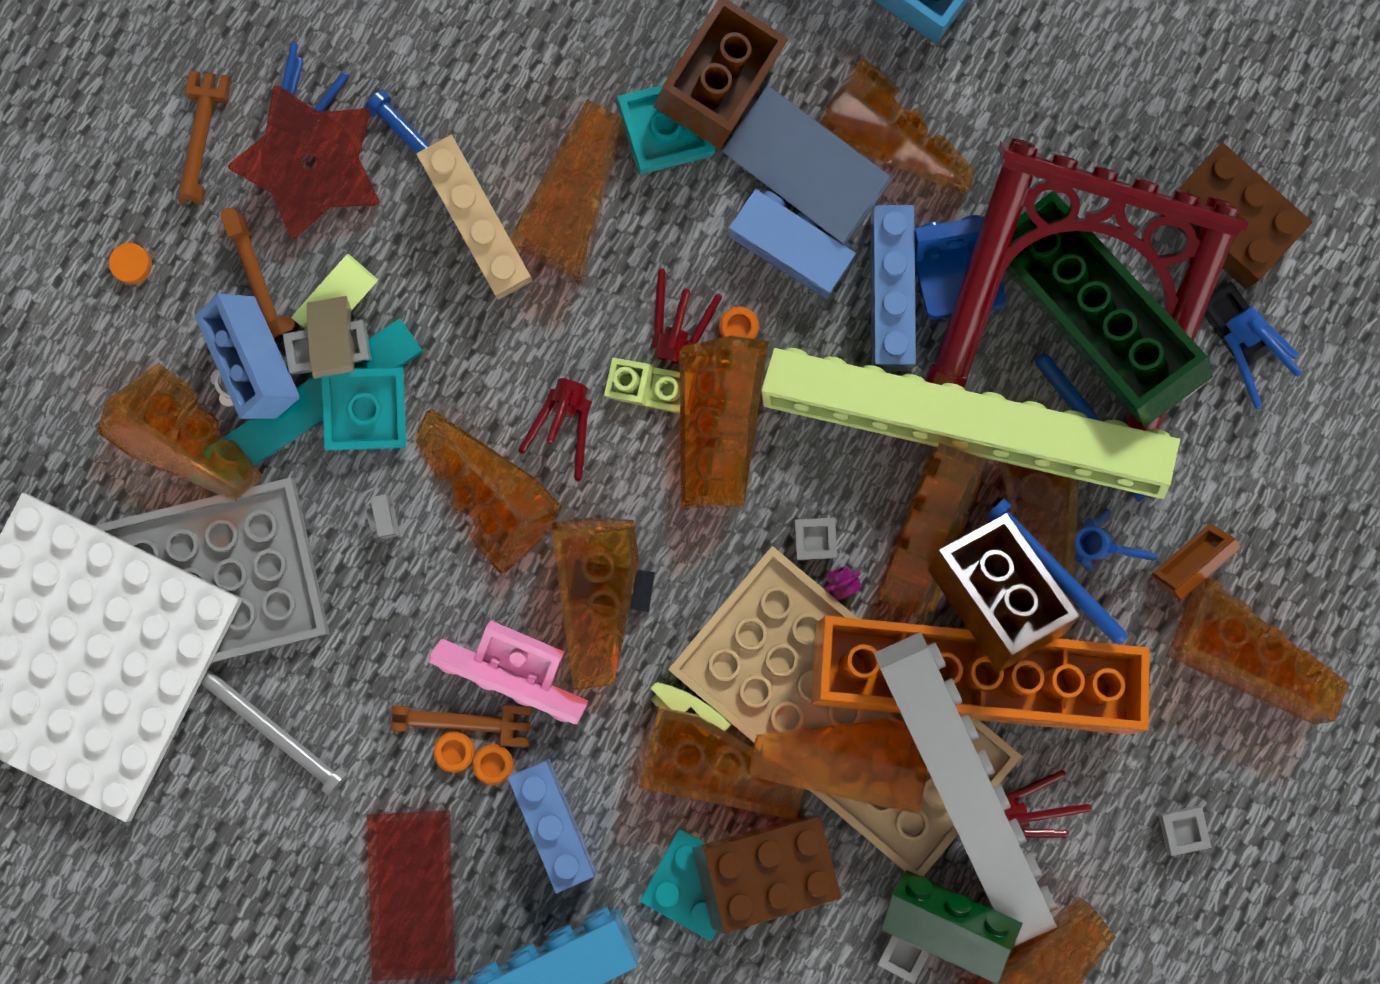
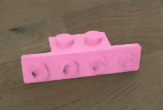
[428,620,588,724]

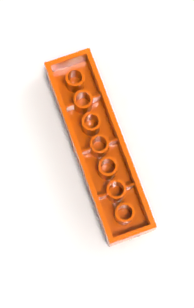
[811,615,1150,735]

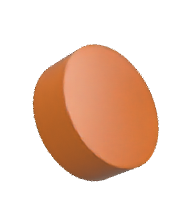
[109,243,152,284]
[719,306,759,347]
[433,731,475,773]
[473,744,514,785]

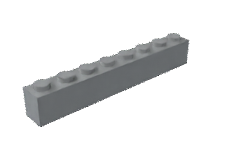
[874,632,1058,946]

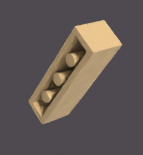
[416,134,532,300]

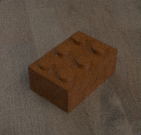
[653,0,788,150]
[1171,142,1313,289]
[928,513,1080,673]
[692,815,841,934]

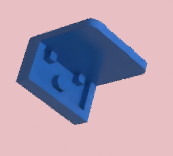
[915,215,1006,320]

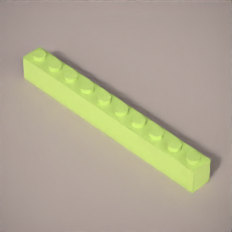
[761,348,1180,499]

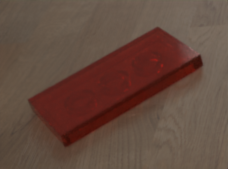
[367,810,456,981]

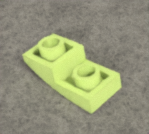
[291,254,378,330]
[604,357,695,415]
[651,682,731,736]

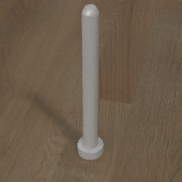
[201,671,348,797]

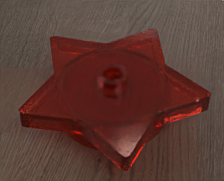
[228,85,380,239]

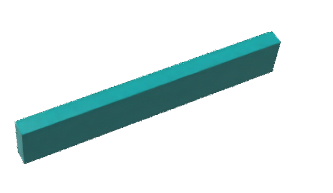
[201,318,424,486]

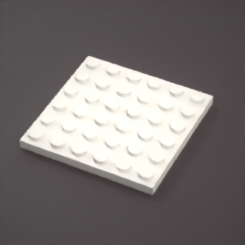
[0,493,243,822]

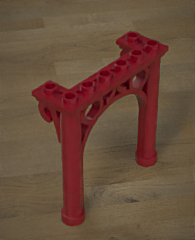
[925,137,1249,431]

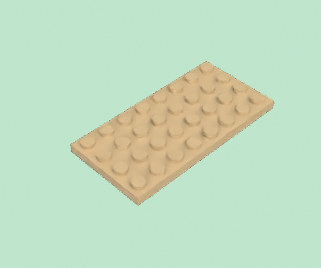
[668,546,1022,877]

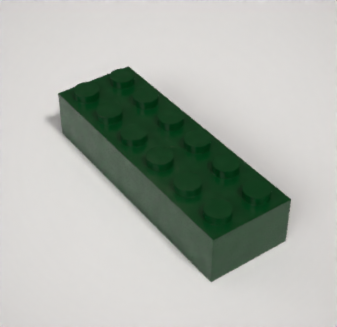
[1006,190,1213,428]

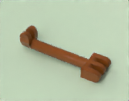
[177,71,231,205]
[221,208,299,340]
[390,704,532,747]

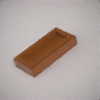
[1150,523,1241,600]

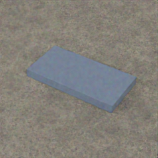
[722,85,893,244]

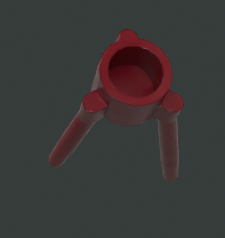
[651,268,722,365]
[519,378,592,481]
[1004,770,1092,838]

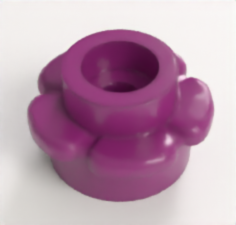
[824,566,862,600]

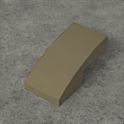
[307,296,355,378]

